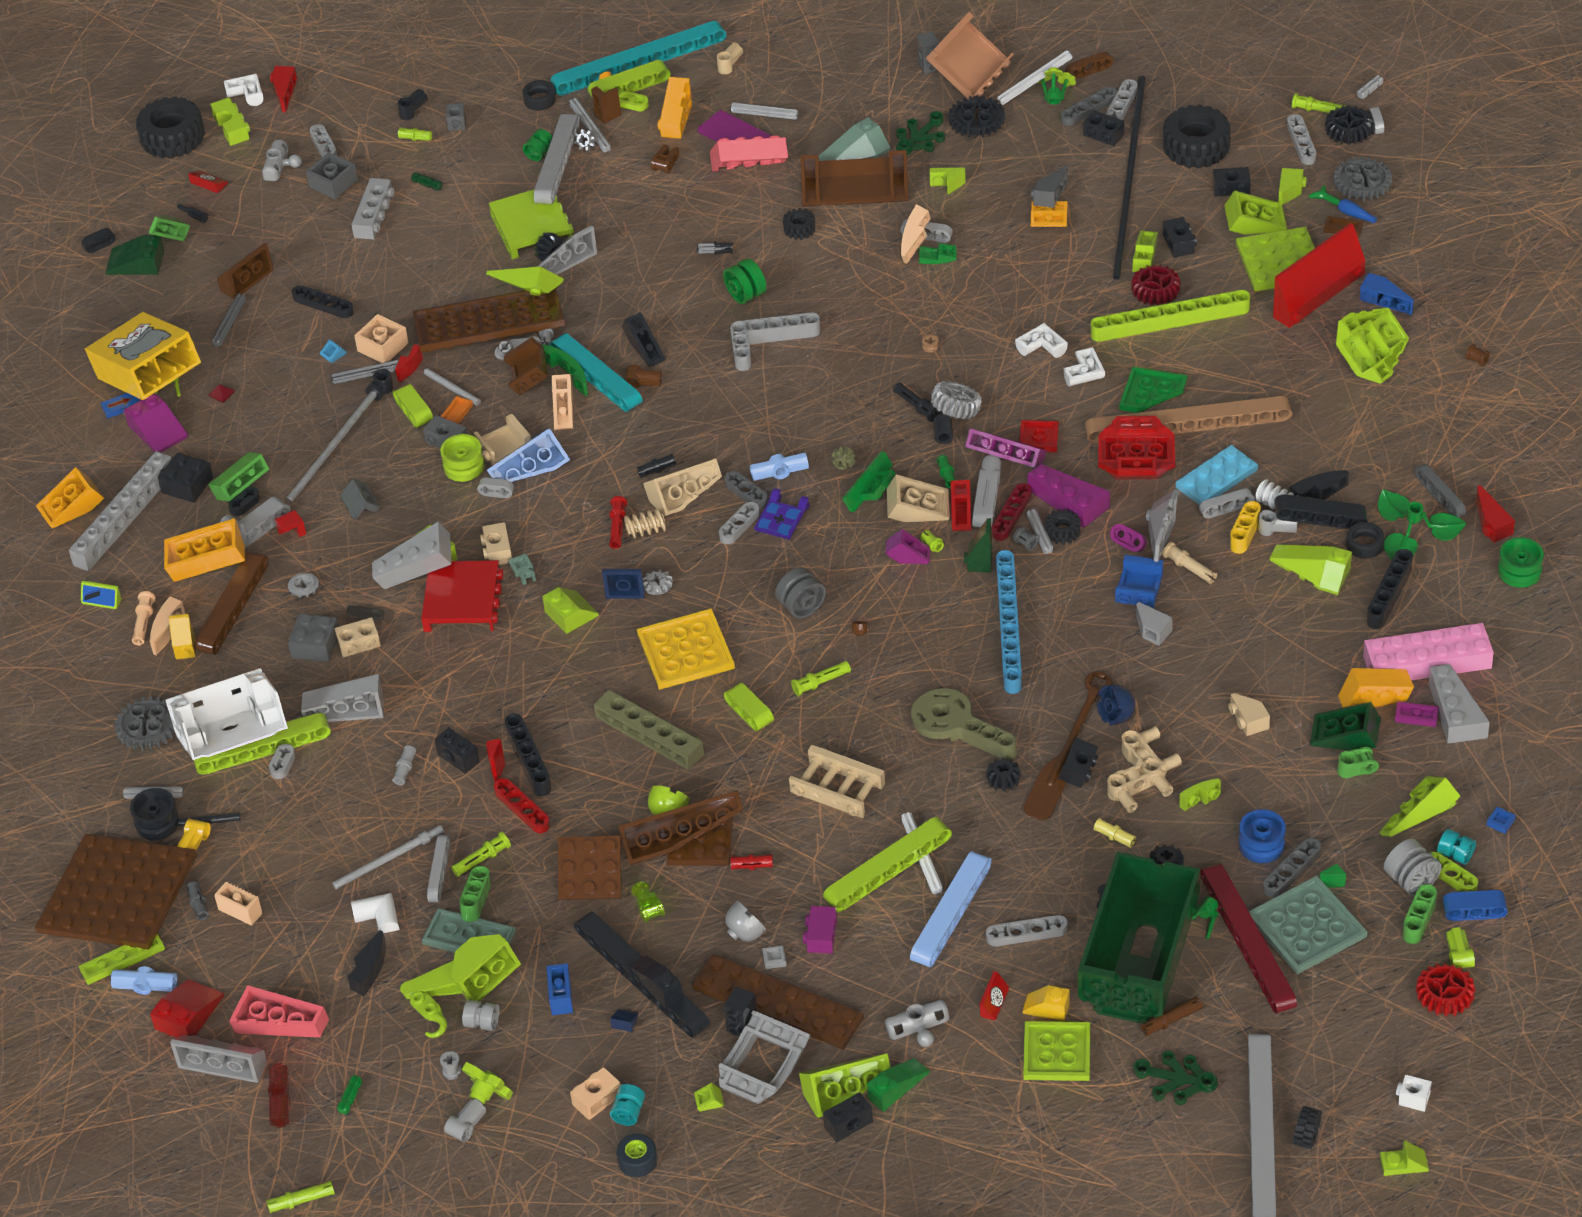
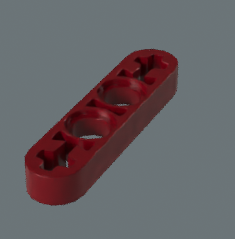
[992,483,1032,541]

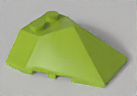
[1336,307,1409,384]

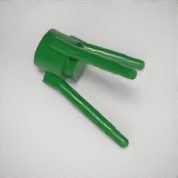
[1192,896,1219,940]

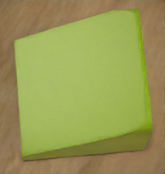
[694,1083,724,1111]

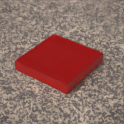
[1019,420,1059,453]

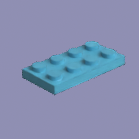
[1176,445,1258,505]

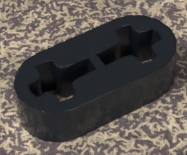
[81,228,115,253]
[228,487,260,516]

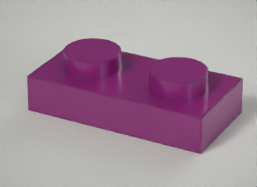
[1395,702,1439,727]

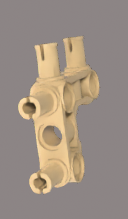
[1107,726,1182,813]

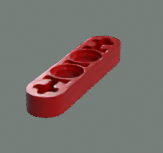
[494,778,550,834]

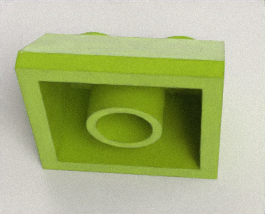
[542,587,599,634]

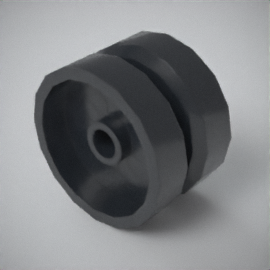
[130,788,180,840]

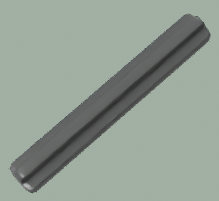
[211,293,246,347]

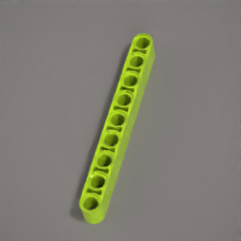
[1091,290,1250,342]

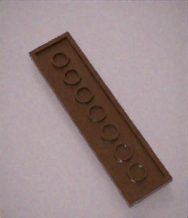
[692,954,864,1050]

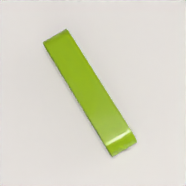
[587,60,671,97]

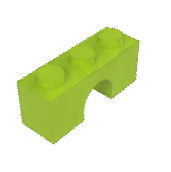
[210,97,250,146]

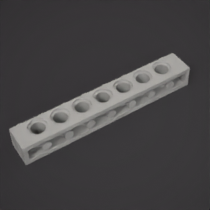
[69,451,172,571]

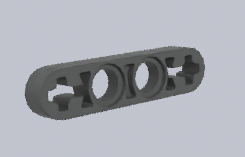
[1061,87,1117,126]
[1415,464,1466,518]
[1263,838,1321,898]

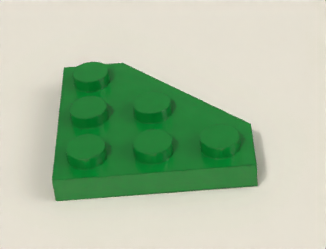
[1119,366,1188,413]

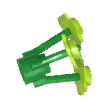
[1037,67,1076,105]

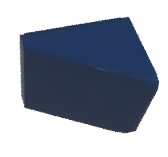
[610,1009,638,1032]

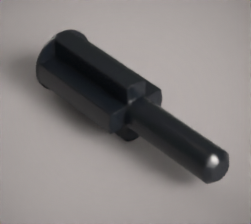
[177,204,208,223]

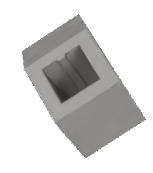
[1136,602,1173,646]

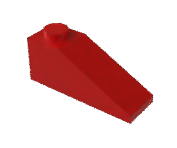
[270,66,297,113]
[1476,485,1515,543]

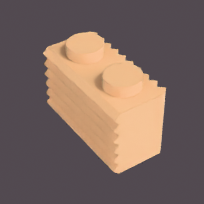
[214,882,262,925]

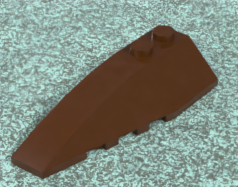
[618,790,743,865]

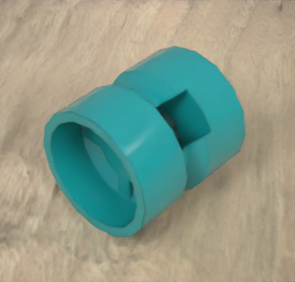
[1437,828,1476,865]
[610,1084,645,1126]

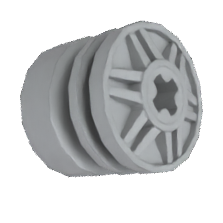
[1384,839,1442,896]

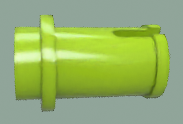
[920,530,944,552]

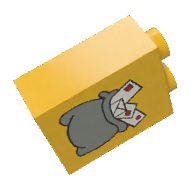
[85,312,201,400]

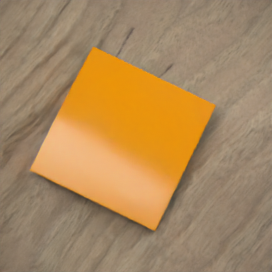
[1031,201,1067,227]

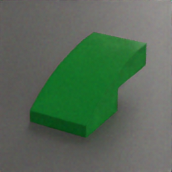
[918,243,957,264]

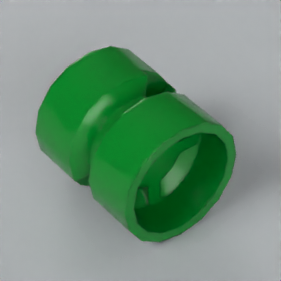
[523,129,553,162]

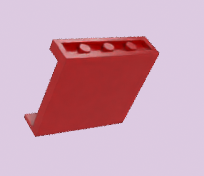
[421,560,503,632]

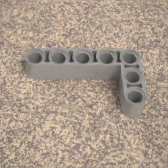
[730,313,821,371]

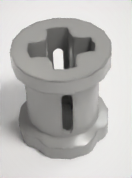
[440,1051,462,1080]

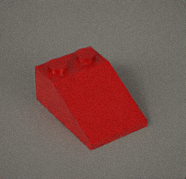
[150,979,224,1037]

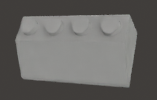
[170,1035,267,1083]

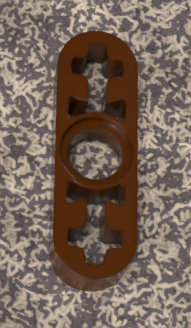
[1065,52,1113,80]

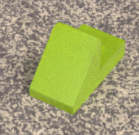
[930,167,966,194]
[1380,1141,1429,1176]

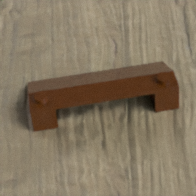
[801,150,909,207]

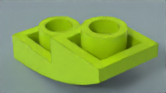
[1179,778,1221,811]

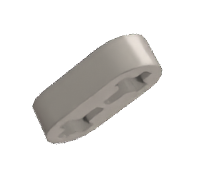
[1368,107,1384,135]
[477,478,514,498]
[269,744,296,779]

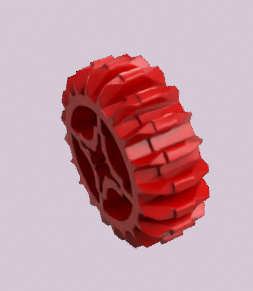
[1416,962,1475,1017]

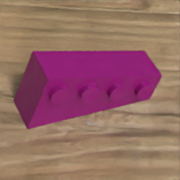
[1027,464,1110,528]

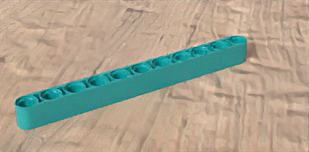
[550,21,727,95]

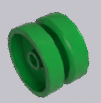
[723,258,767,305]
[1498,537,1544,588]

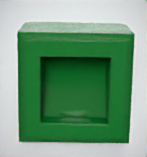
[1319,864,1346,888]

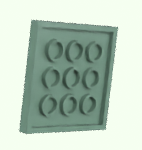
[1249,876,1367,975]

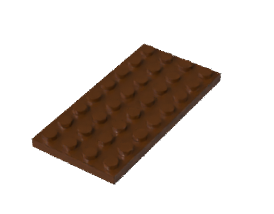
[413,288,565,352]

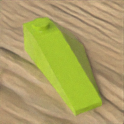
[486,266,564,296]
[1270,545,1352,595]
[1379,776,1460,837]
[799,1053,890,1117]

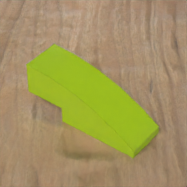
[1132,230,1158,272]

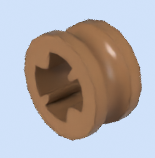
[922,335,939,353]

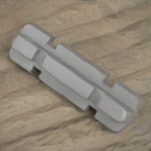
[1357,75,1383,100]

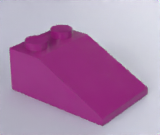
[124,393,188,453]

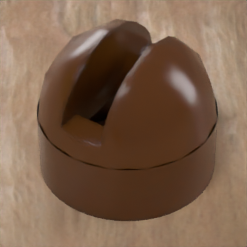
[852,621,867,636]

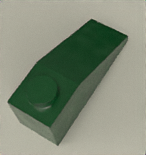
[964,518,993,573]

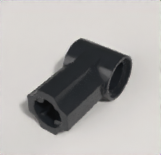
[398,89,428,120]

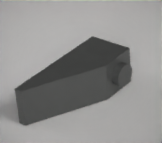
[1031,166,1068,208]

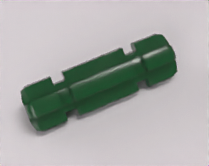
[411,172,443,191]

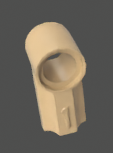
[717,42,743,74]

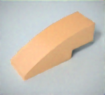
[901,204,931,264]
[150,596,185,656]

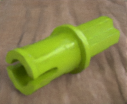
[398,127,432,141]

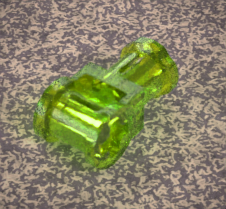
[631,882,665,923]

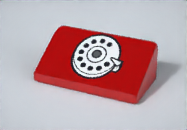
[188,171,228,193]
[979,971,1009,1020]

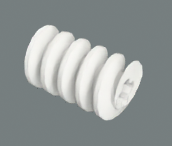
[1256,479,1298,510]

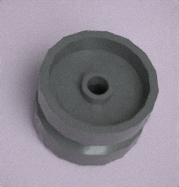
[775,568,826,619]

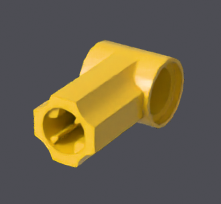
[177,818,211,850]

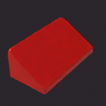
[486,739,505,782]

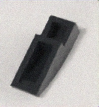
[1290,470,1349,500]
[347,930,386,997]

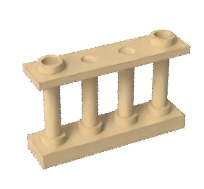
[789,745,885,818]

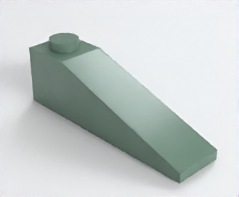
[818,117,891,161]

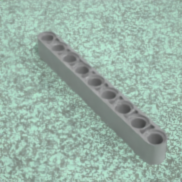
[534,114,579,204]

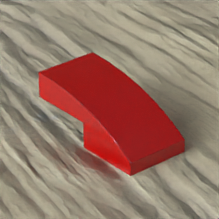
[395,344,423,382]

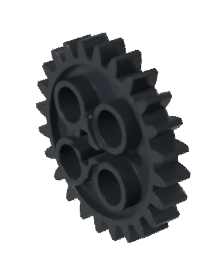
[948,95,1005,138]

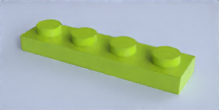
[78,934,165,985]

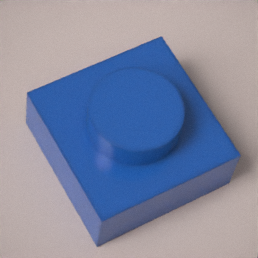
[1486,807,1516,834]

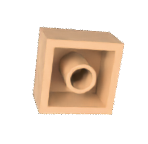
[354,314,408,363]

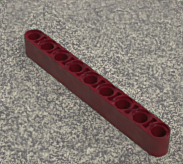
[1200,862,1297,1014]

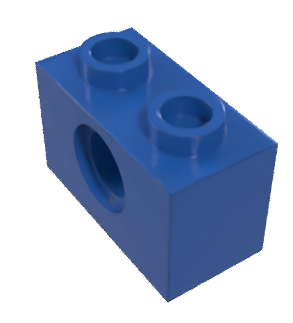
[546,963,573,1015]

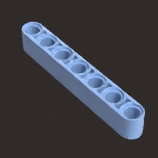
[910,851,992,967]

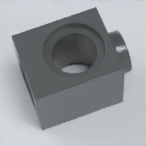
[446,103,466,131]

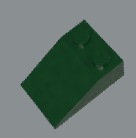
[106,235,164,275]
[1310,702,1381,751]

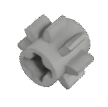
[574,129,597,151]

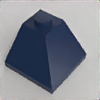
[602,568,645,599]

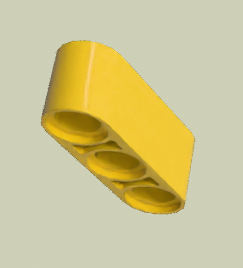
[1230,501,1261,554]

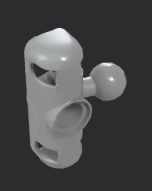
[262,139,302,181]
[885,999,949,1047]

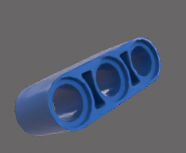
[1443,890,1508,921]

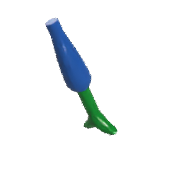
[1309,185,1377,224]

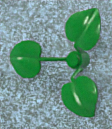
[1378,489,1466,560]

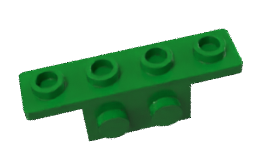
[842,451,896,512]

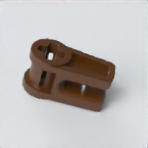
[651,144,679,174]

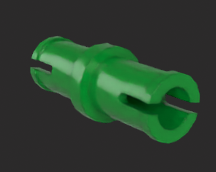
[936,455,957,488]

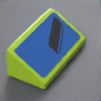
[81,581,122,609]

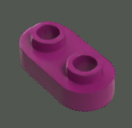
[1110,524,1147,552]

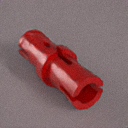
[730,854,773,871]

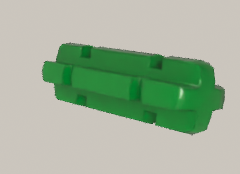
[337,1075,362,1115]

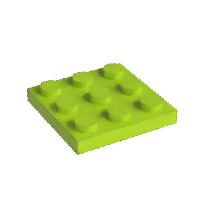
[1023,1021,1090,1081]

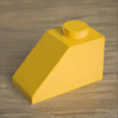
[169,614,196,659]
[1023,985,1070,1022]

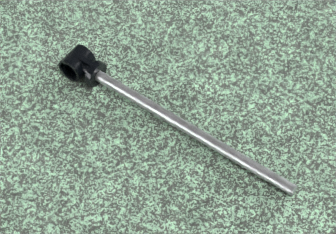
[286,369,393,503]

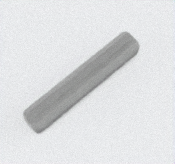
[1027,509,1053,554]
[123,786,183,799]

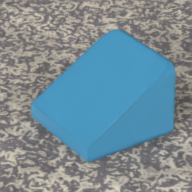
[319,339,347,363]

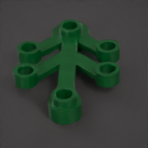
[896,111,945,155]
[1133,1051,1218,1105]

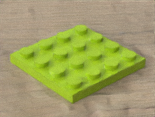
[1236,227,1315,292]

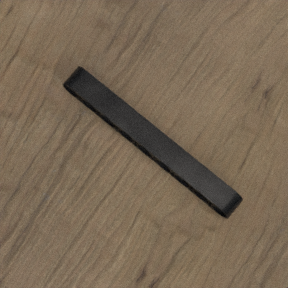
[574,911,710,1038]

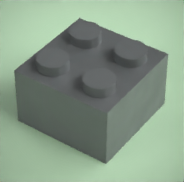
[306,152,358,199]
[288,613,338,662]

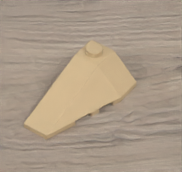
[643,459,722,516]

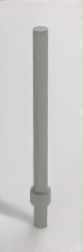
[332,825,444,890]

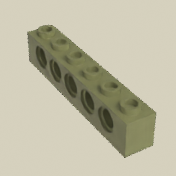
[594,690,704,770]

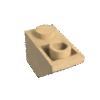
[1228,693,1270,736]

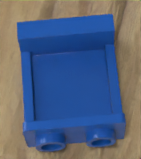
[1115,555,1164,608]

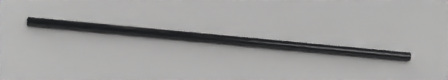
[1113,76,1146,280]

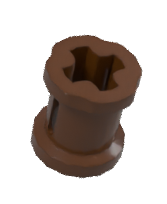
[1465,344,1490,367]

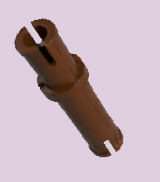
[1140,996,1202,1036]

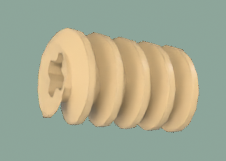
[624,509,666,539]

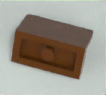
[591,86,621,124]

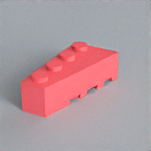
[710,135,788,172]
[229,985,329,1038]

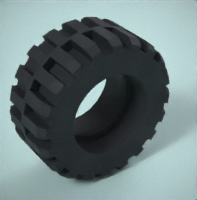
[136,97,205,159]
[1163,104,1231,168]

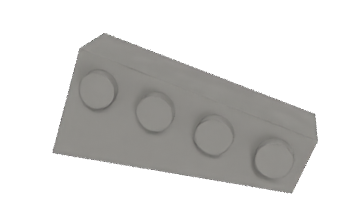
[372,522,452,589]
[1428,664,1490,744]

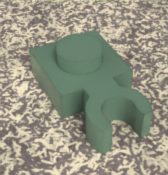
[508,553,536,585]

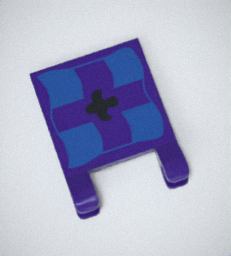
[754,488,810,540]

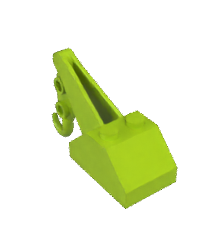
[400,934,521,1038]

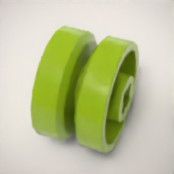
[440,434,485,482]

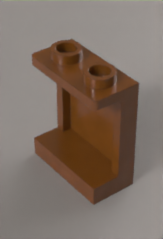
[504,337,548,396]

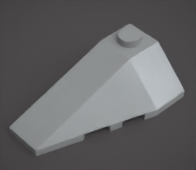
[537,226,597,275]
[1146,489,1178,562]

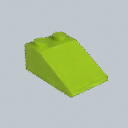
[1224,190,1287,235]

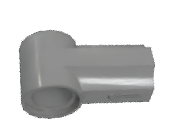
[1257,510,1297,536]
[444,1099,486,1142]

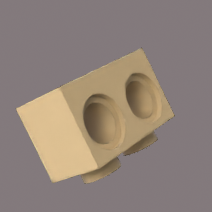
[334,618,381,657]

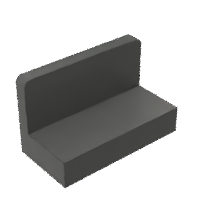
[341,479,380,519]

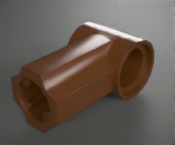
[624,364,662,389]

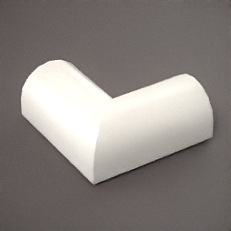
[224,74,263,106]
[1015,323,1068,358]
[1064,347,1105,387]
[351,893,400,933]

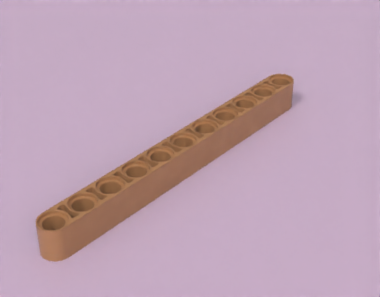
[1085,396,1292,443]

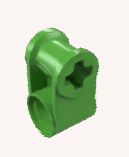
[1337,747,1379,778]

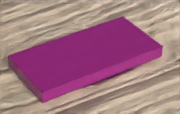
[698,110,771,142]

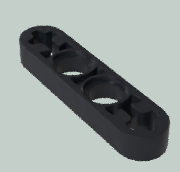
[292,285,354,318]

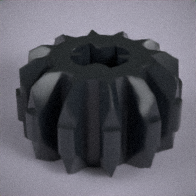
[534,232,562,261]
[986,757,1021,792]
[1149,843,1184,865]

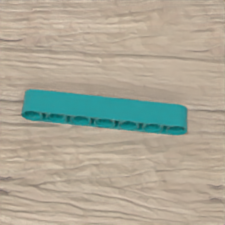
[550,333,643,412]

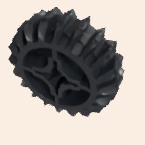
[1325,105,1373,145]

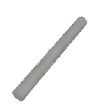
[424,368,481,406]

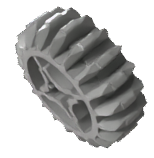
[931,381,982,419]

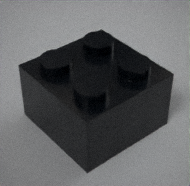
[158,453,213,503]

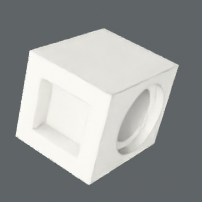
[1396,1075,1432,1112]

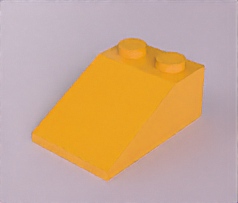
[36,467,104,529]

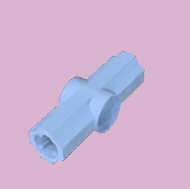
[750,453,809,481]
[111,966,178,995]

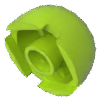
[648,786,690,815]

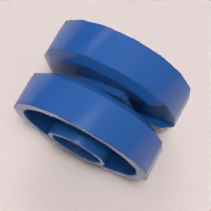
[1239,809,1286,863]

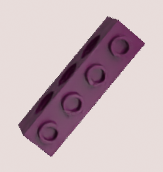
[965,428,1047,468]

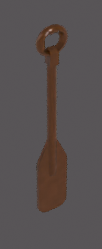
[1024,671,1113,820]

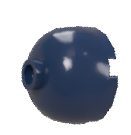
[1097,685,1135,726]

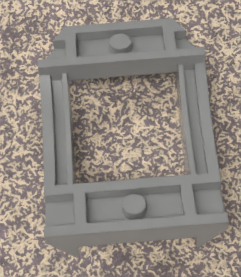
[718,1010,810,1104]

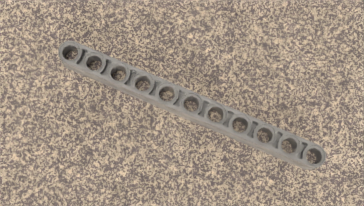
[1248,1033,1276,1217]

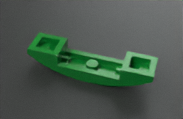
[541,344,588,396]

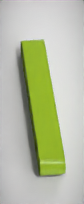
[193,713,331,775]
[823,817,952,912]

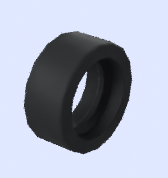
[523,80,556,111]
[1346,522,1384,559]

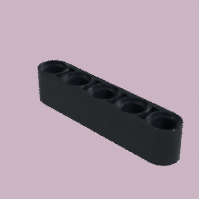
[1274,494,1368,529]
[1367,549,1413,629]
[504,713,551,796]

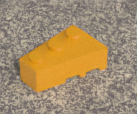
[658,77,692,139]

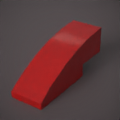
[951,480,971,531]

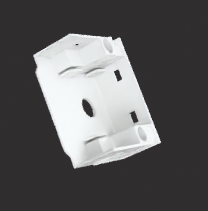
[165,668,287,760]

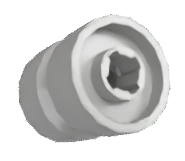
[462,999,500,1031]

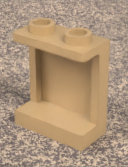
[473,414,531,466]

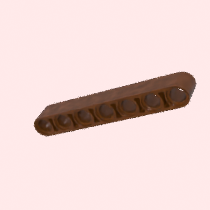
[195,552,268,655]

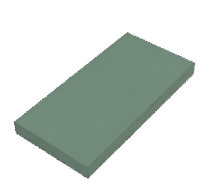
[422,908,516,953]

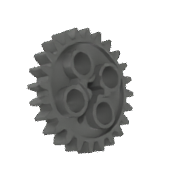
[1333,156,1392,201]
[114,696,175,751]

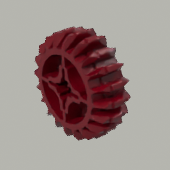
[1131,264,1181,306]

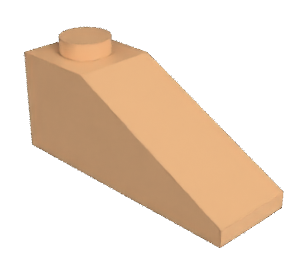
[552,374,573,430]

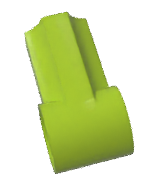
[1446,927,1475,969]

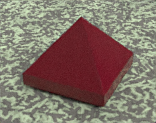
[209,384,235,403]

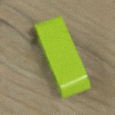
[393,384,433,428]
[724,683,774,731]

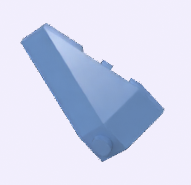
[487,428,570,482]

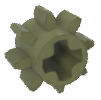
[831,446,855,470]

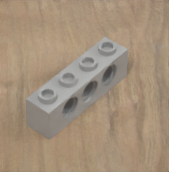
[351,178,394,239]

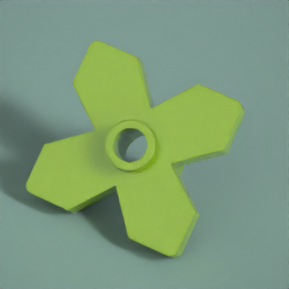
[461,1062,513,1105]

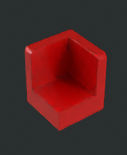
[275,510,306,537]

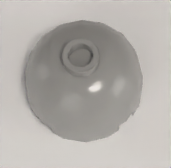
[725,900,766,942]

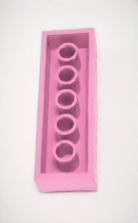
[1363,623,1494,680]

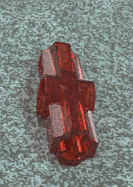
[267,1063,290,1128]

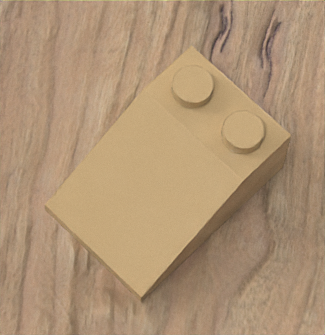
[887,475,950,522]

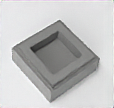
[762,945,787,969]

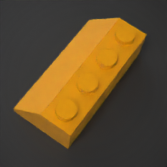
[164,518,245,582]

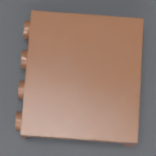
[926,12,1014,99]

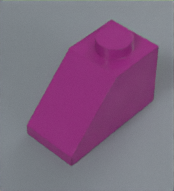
[885,529,930,564]

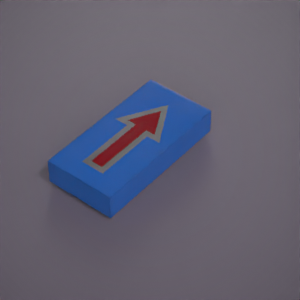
[101,393,140,419]

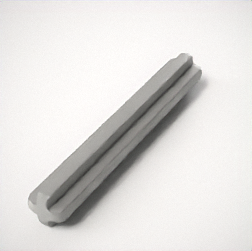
[731,103,798,120]

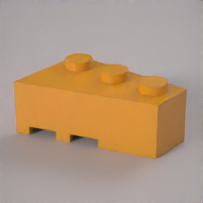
[1338,668,1414,708]

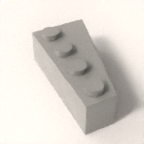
[301,674,384,722]

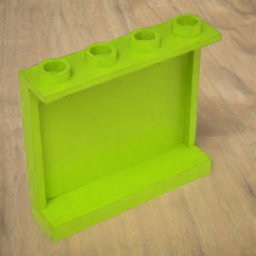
[489,189,574,259]

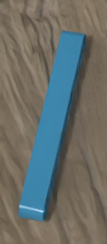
[996,550,1022,694]

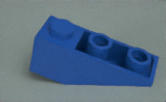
[1360,273,1414,315]

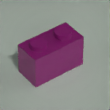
[803,906,837,954]

